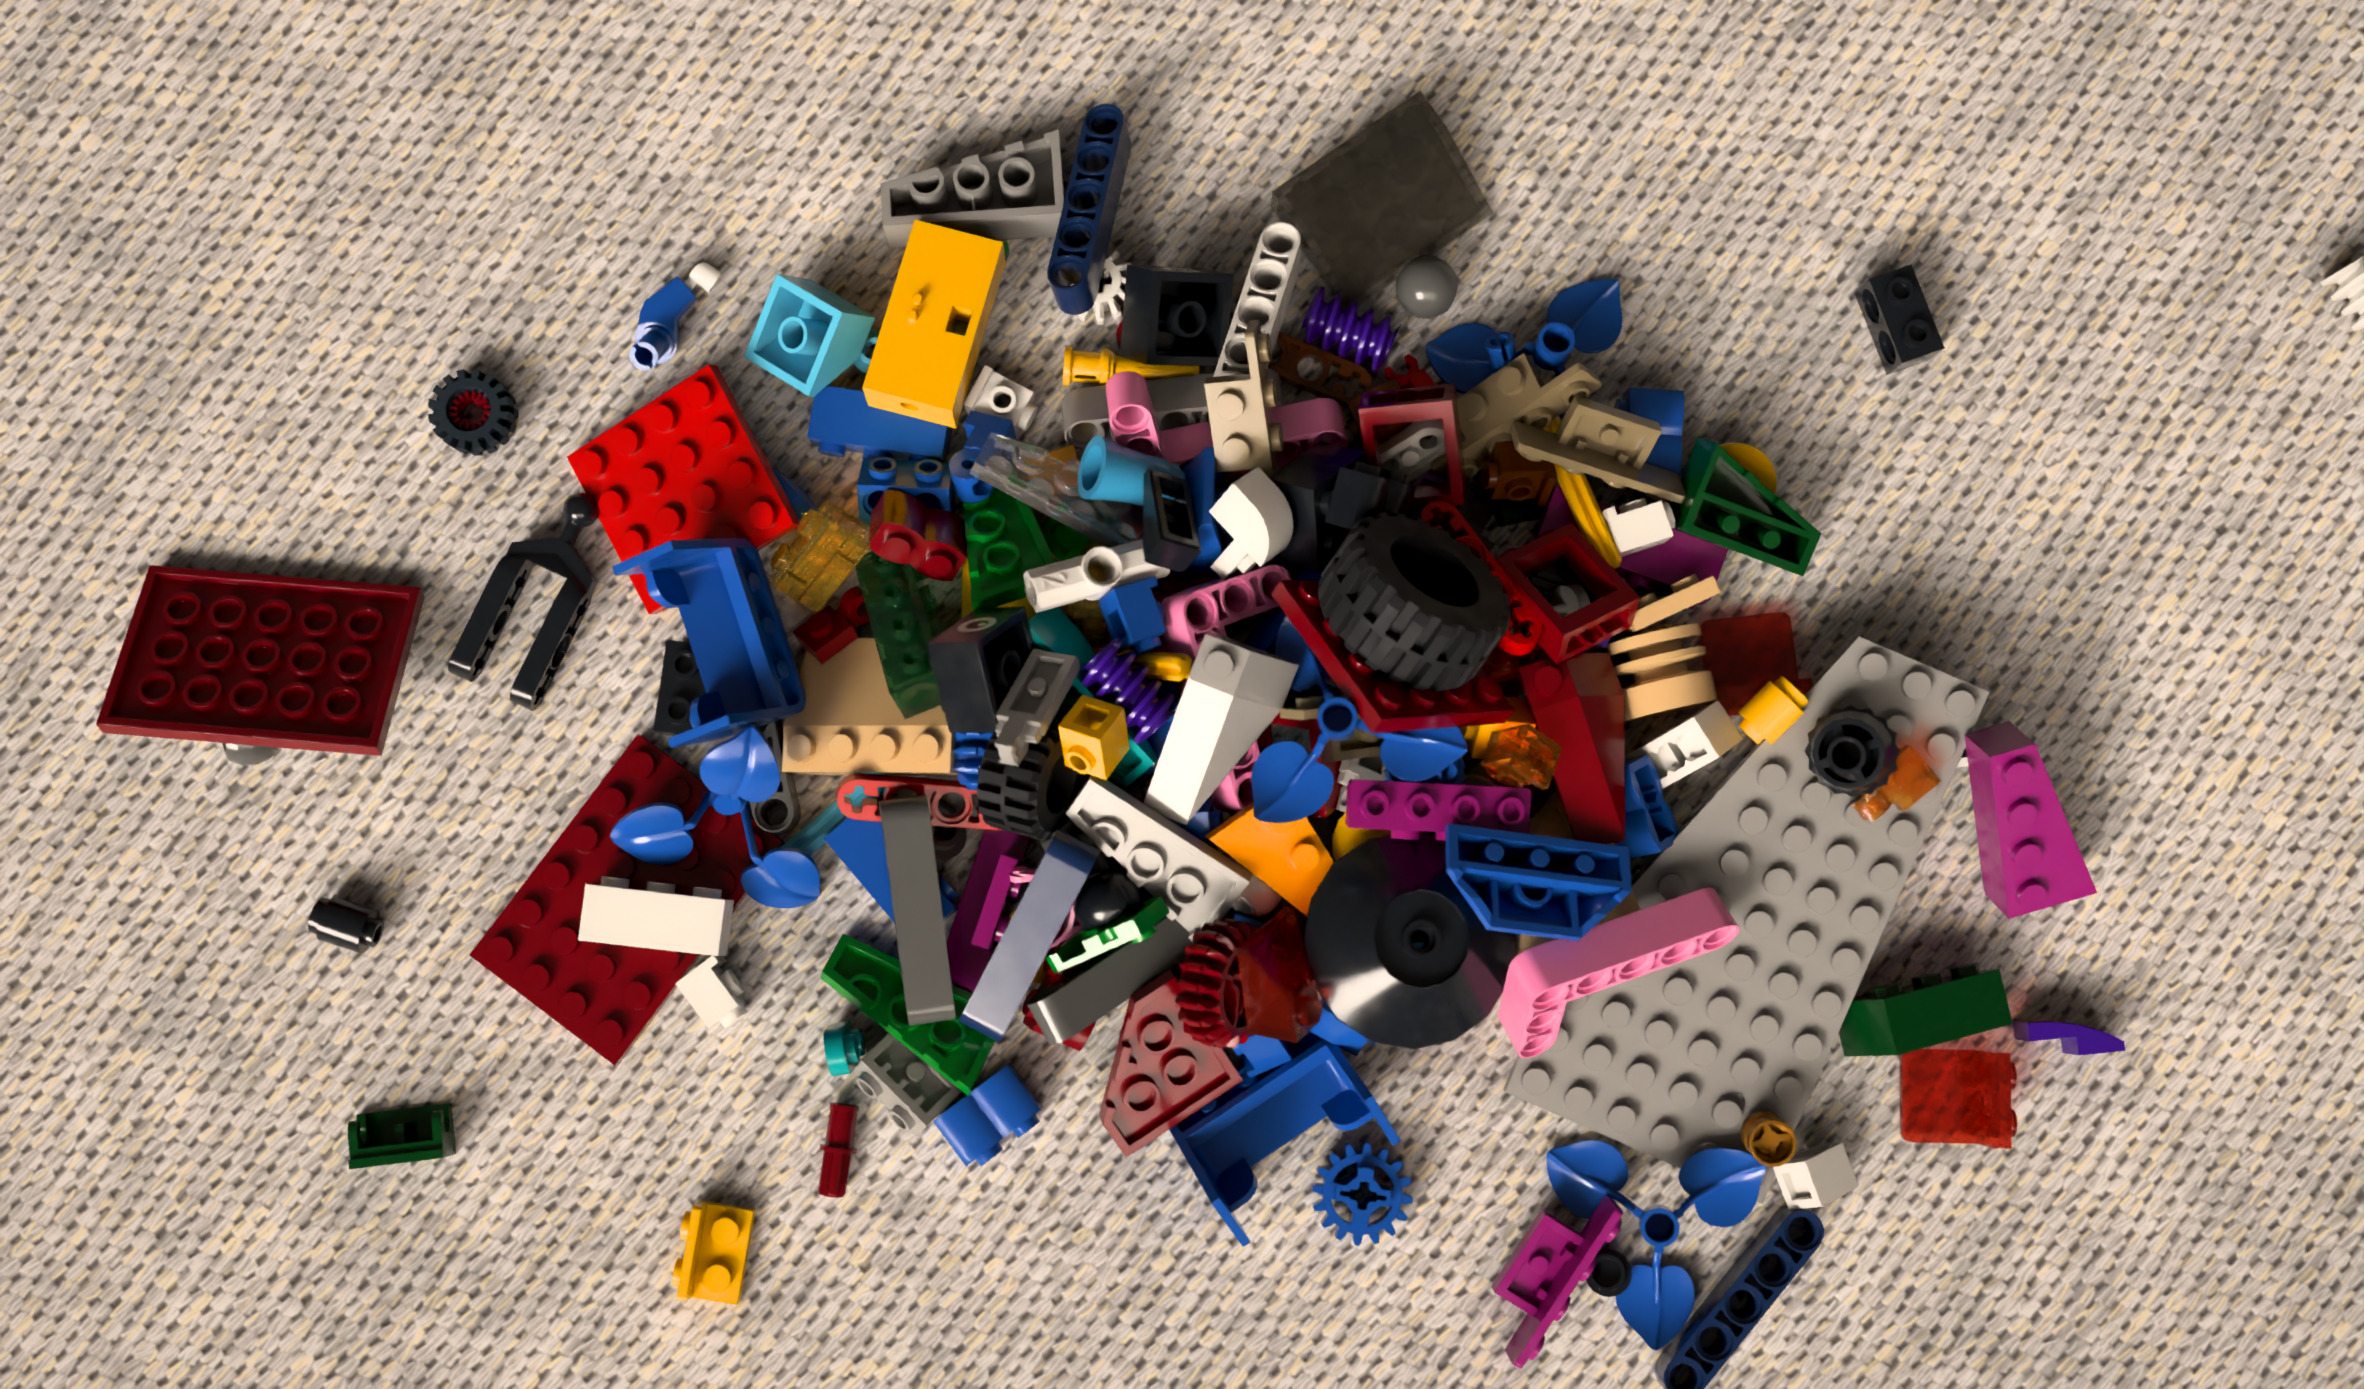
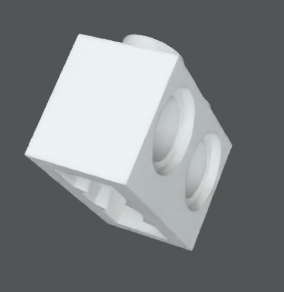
[1625,700,1743,789]

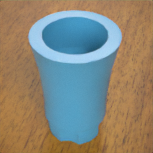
[1078,435,1185,506]

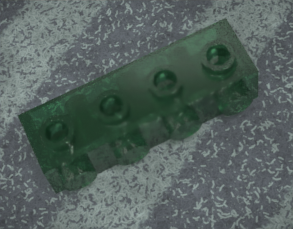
[853,551,945,719]

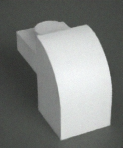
[1209,467,1293,580]

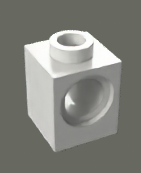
[1773,1142,1859,1210]

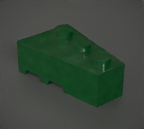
[1670,436,1821,576]

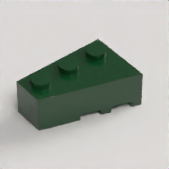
[1839,963,2013,1057]

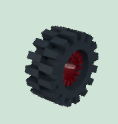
[428,369,518,456]

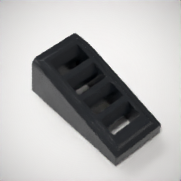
[1143,469,1201,572]

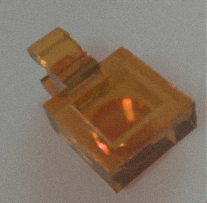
[1853,745,1941,822]

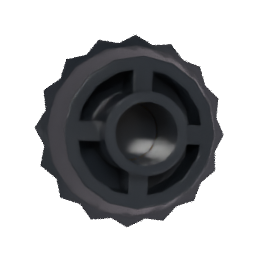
[1805,705,1901,798]

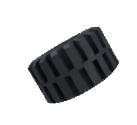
[977,720,1084,841]

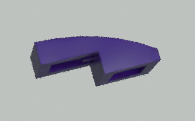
[2012,1019,2125,1055]

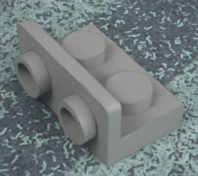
[853,1033,962,1136]

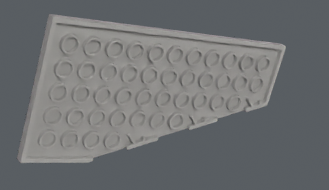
[1504,636,1990,1204]

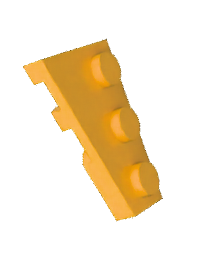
[1205,802,1334,916]

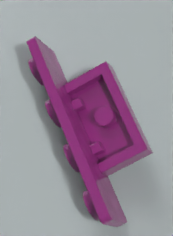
[1345,779,1531,841]
[946,830,1031,991]
[1491,1196,1623,1369]

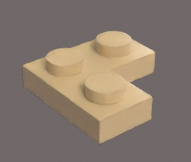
[1616,573,1721,639]

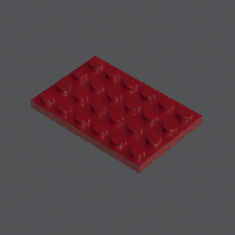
[96,565,425,756]
[470,734,785,1065]

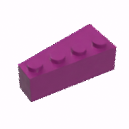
[1965,721,2097,919]

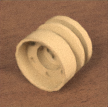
[1604,623,1718,722]

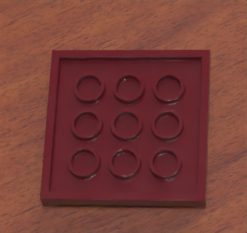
[1271,580,1514,733]

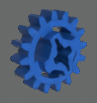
[1311,1141,1413,1246]

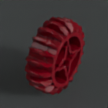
[1175,918,1273,1049]

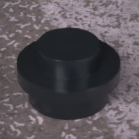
[1586,1249,1632,1297]

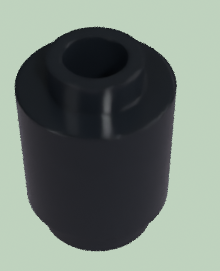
[308,896,384,953]

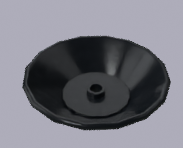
[1303,833,1517,1050]

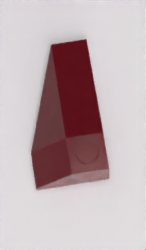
[1518,653,1625,845]

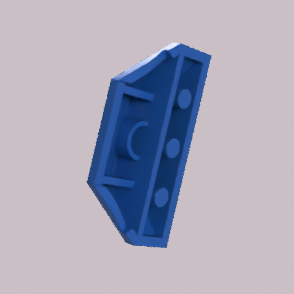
[1445,823,1632,941]

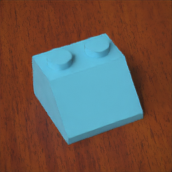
[744,274,875,397]

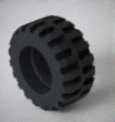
[1318,512,1510,692]

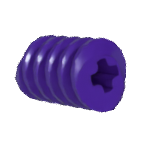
[1300,286,1401,373]
[1080,637,1176,744]

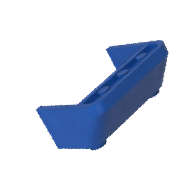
[612,538,806,748]
[1169,1021,1401,1247]

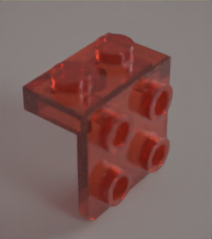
[1700,612,1812,717]
[1899,1049,2017,1149]

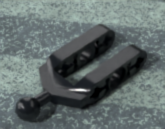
[448,492,599,711]

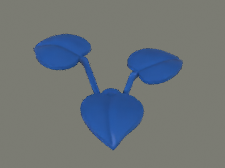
[1425,279,1623,481]
[1251,616,1468,823]
[610,724,821,909]
[1546,1140,1766,1350]

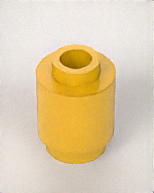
[1738,675,1809,745]

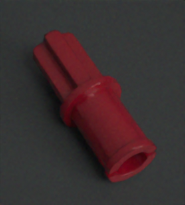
[818,1102,859,1198]

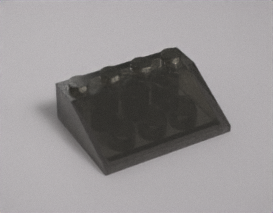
[1270,91,1493,310]

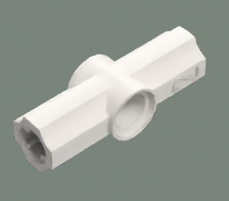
[1023,539,1170,613]

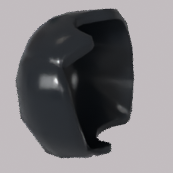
[1073,868,1148,931]

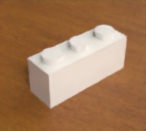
[578,876,734,956]

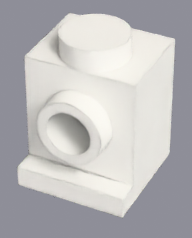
[963,365,1038,434]
[1602,498,1675,557]
[675,956,748,1029]

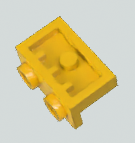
[672,1201,756,1305]

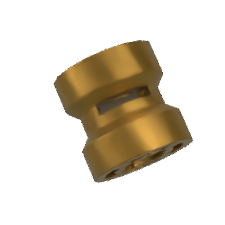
[1741,1111,1797,1167]

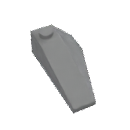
[1144,630,1299,825]

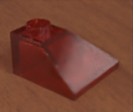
[1237,907,1322,1043]

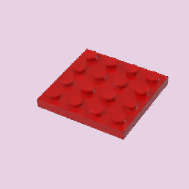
[567,364,801,614]

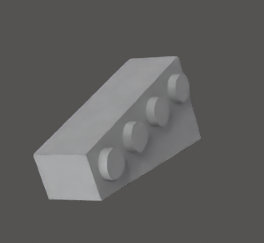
[880,129,1065,248]

